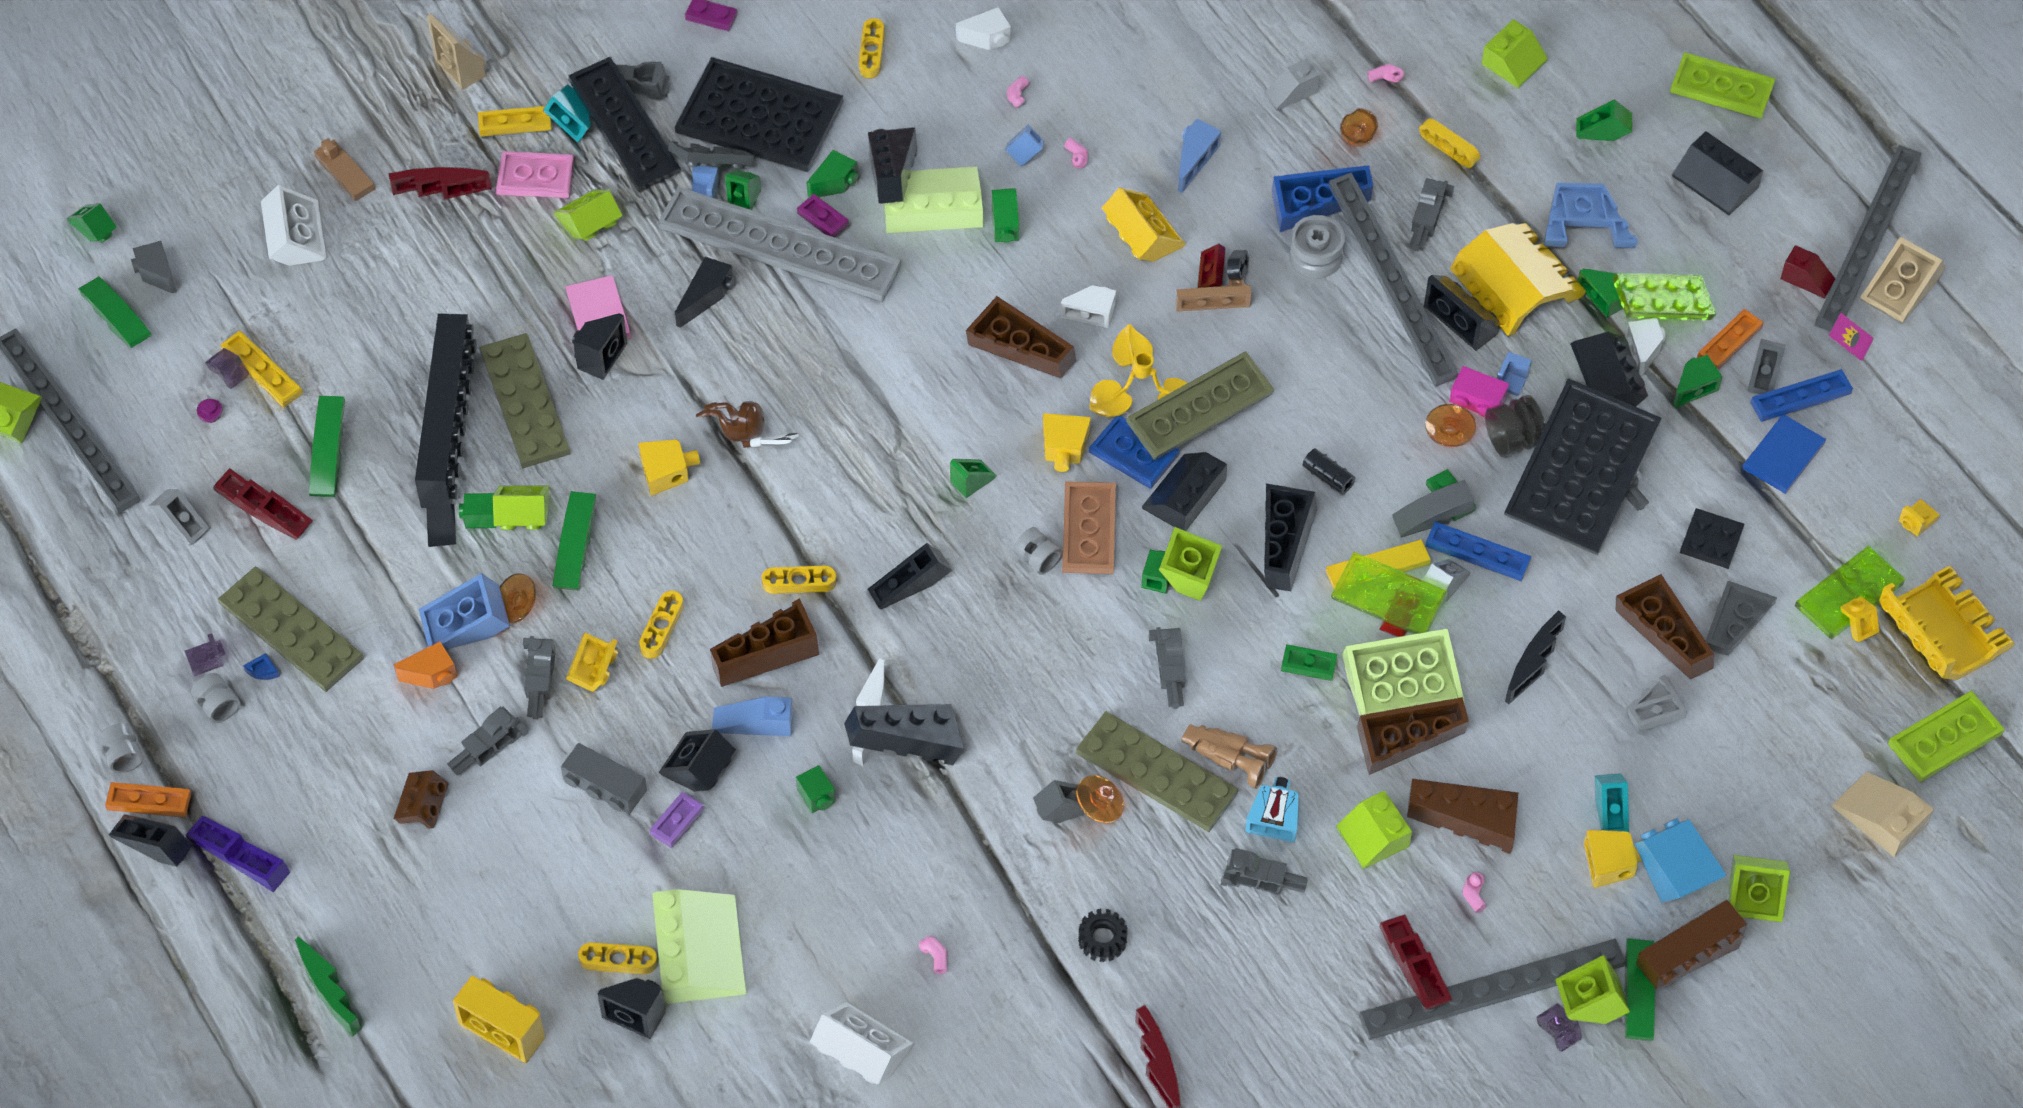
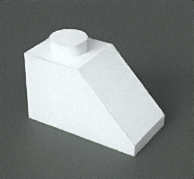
[956,7,1011,50]
[1061,285,1116,328]
[1625,318,1666,376]

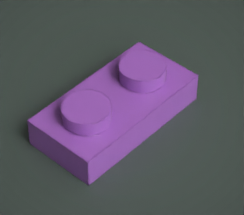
[650,792,704,848]

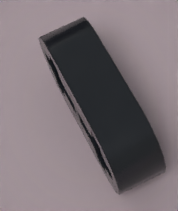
[1227,250,1249,280]

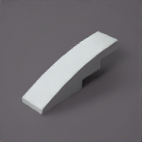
[852,659,885,766]

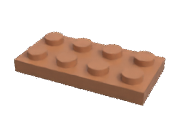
[1062,481,1116,574]

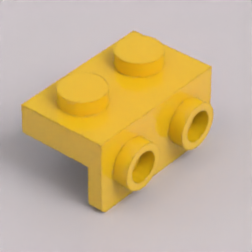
[565,632,618,692]

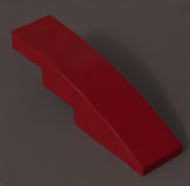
[388,167,492,200]
[213,468,313,540]
[1379,914,1452,1010]
[1135,1005,1181,1108]

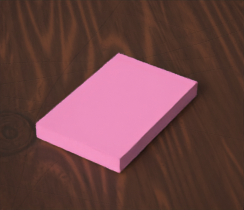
[496,151,574,198]
[565,275,631,338]

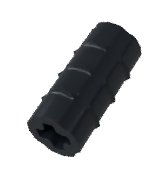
[1302,448,1355,495]

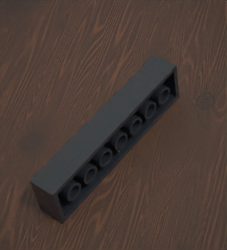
[415,313,477,509]

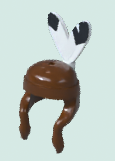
[696,401,799,448]

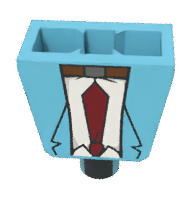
[1245,777,1298,843]

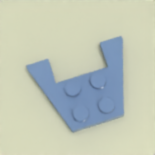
[1543,183,1638,248]

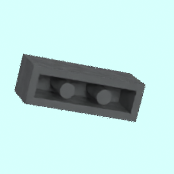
[561,742,647,814]

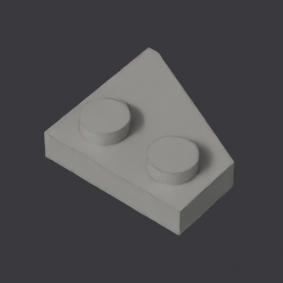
[1627,675,1687,732]

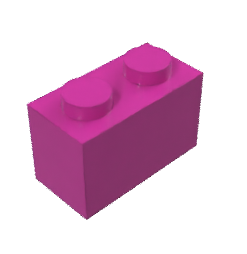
[1449,366,1509,420]

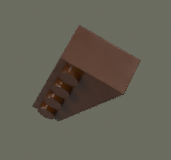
[966,296,1076,378]
[1615,574,1714,680]
[710,598,819,687]
[1357,697,1469,775]
[1407,779,1519,854]
[1636,900,1747,989]

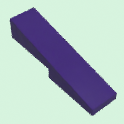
[186,815,291,892]

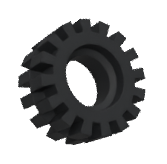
[1078,909,1127,962]

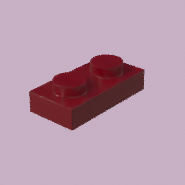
[1197,243,1226,288]

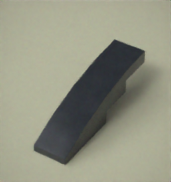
[1505,610,1566,704]

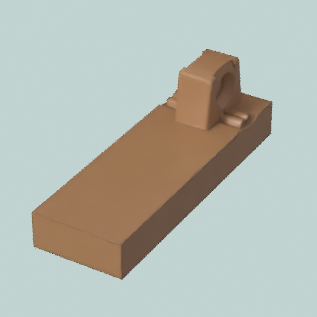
[314,138,375,201]
[1176,279,1251,312]

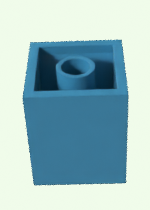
[1634,818,1726,903]

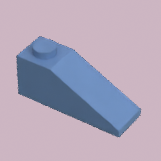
[1178,119,1221,193]
[712,697,793,736]

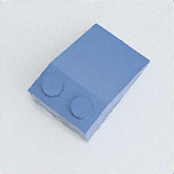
[419,573,510,650]

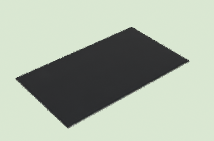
[426,504,456,547]

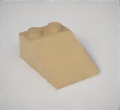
[427,14,486,90]
[1860,237,1945,323]
[1832,772,1934,857]

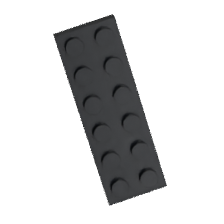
[568,56,681,192]

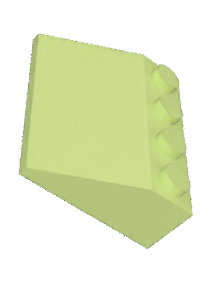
[884,167,983,233]
[1342,629,1465,715]
[652,889,746,1004]

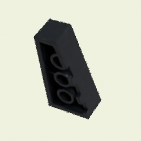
[868,127,917,204]
[1264,483,1317,592]
[844,704,964,765]

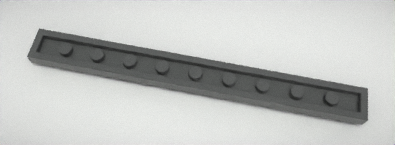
[1815,145,1922,332]
[1329,172,1459,387]
[0,328,141,513]
[1359,938,1626,1040]

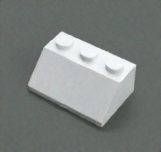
[261,185,326,266]
[810,1002,914,1084]

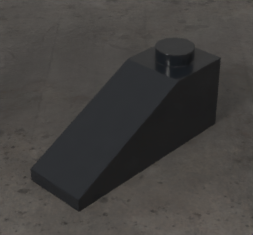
[675,256,735,328]
[867,543,952,610]
[109,814,192,867]

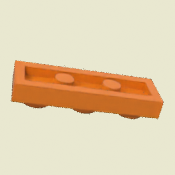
[1697,308,1764,370]
[105,782,191,818]

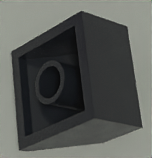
[572,313,628,380]
[659,729,736,791]
[597,978,666,1039]

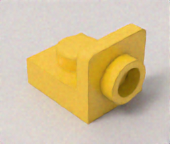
[1898,499,1940,537]
[1841,597,1880,643]

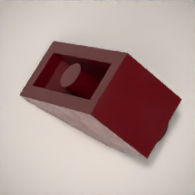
[1780,245,1835,299]

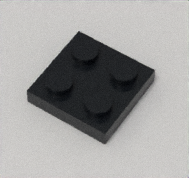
[1680,508,1745,569]

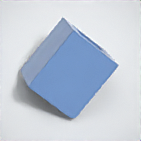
[1005,124,1045,166]
[691,165,719,198]
[1497,352,1532,396]

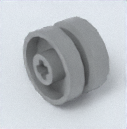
[1290,215,1345,278]

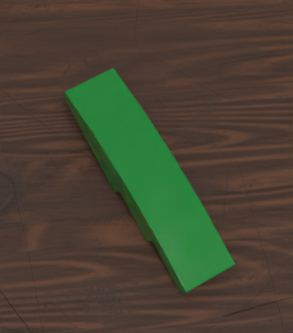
[78,276,152,348]
[309,396,345,497]
[552,491,596,591]
[295,936,361,1036]
[1624,938,1655,1041]

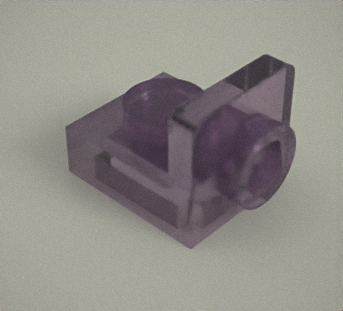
[205,348,249,388]
[185,633,226,676]
[1536,1003,1582,1052]

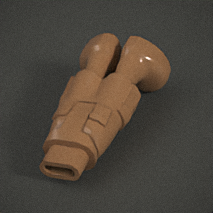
[1181,724,1277,789]

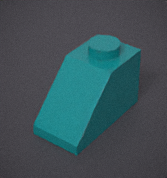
[543,84,591,142]
[1595,773,1629,832]

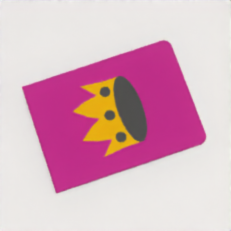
[1828,313,1873,361]

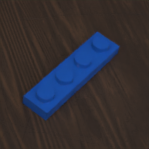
[1750,369,1853,422]
[1425,521,1531,582]

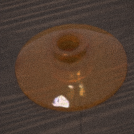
[1425,404,1476,447]
[500,573,536,624]
[1076,775,1124,823]

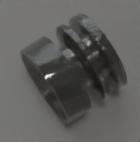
[1485,395,1546,458]

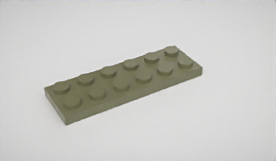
[479,333,570,469]
[1126,351,1274,460]
[218,566,364,692]
[1076,711,1238,832]

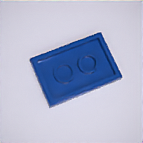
[1742,414,1826,494]
[1089,415,1180,489]

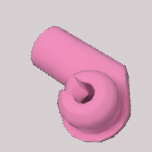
[1367,64,1404,82]
[1007,76,1029,107]
[1064,138,1088,168]
[1462,872,1487,913]
[919,936,947,974]

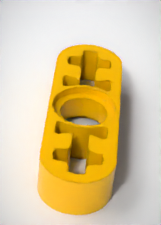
[859,18,884,79]
[1419,118,1481,168]
[761,566,836,594]
[639,590,684,659]
[578,942,658,974]

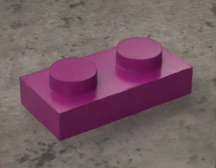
[685,0,738,32]
[797,194,849,238]

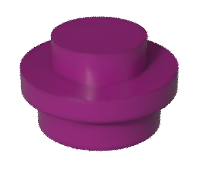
[197,399,222,423]

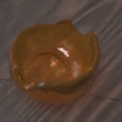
[1339,108,1378,147]

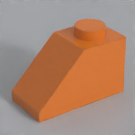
[393,641,457,689]

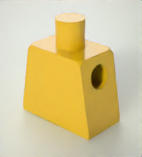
[1042,413,1091,472]
[638,439,700,496]
[1584,830,1642,888]

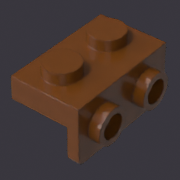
[393,770,448,829]

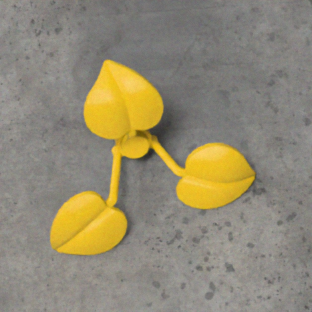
[1089,324,1187,417]

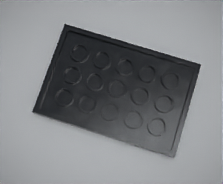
[675,57,844,172]
[1504,378,1662,555]

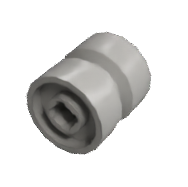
[1013,527,1062,575]
[191,673,240,723]
[99,723,144,773]

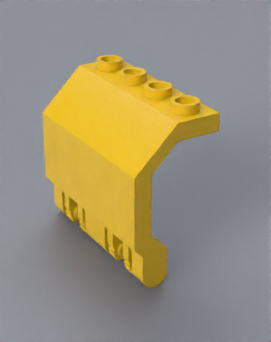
[1450,223,1586,336]
[1879,566,2015,680]

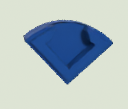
[243,653,279,680]

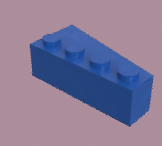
[1272,165,1373,232]

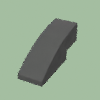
[1392,480,1474,538]

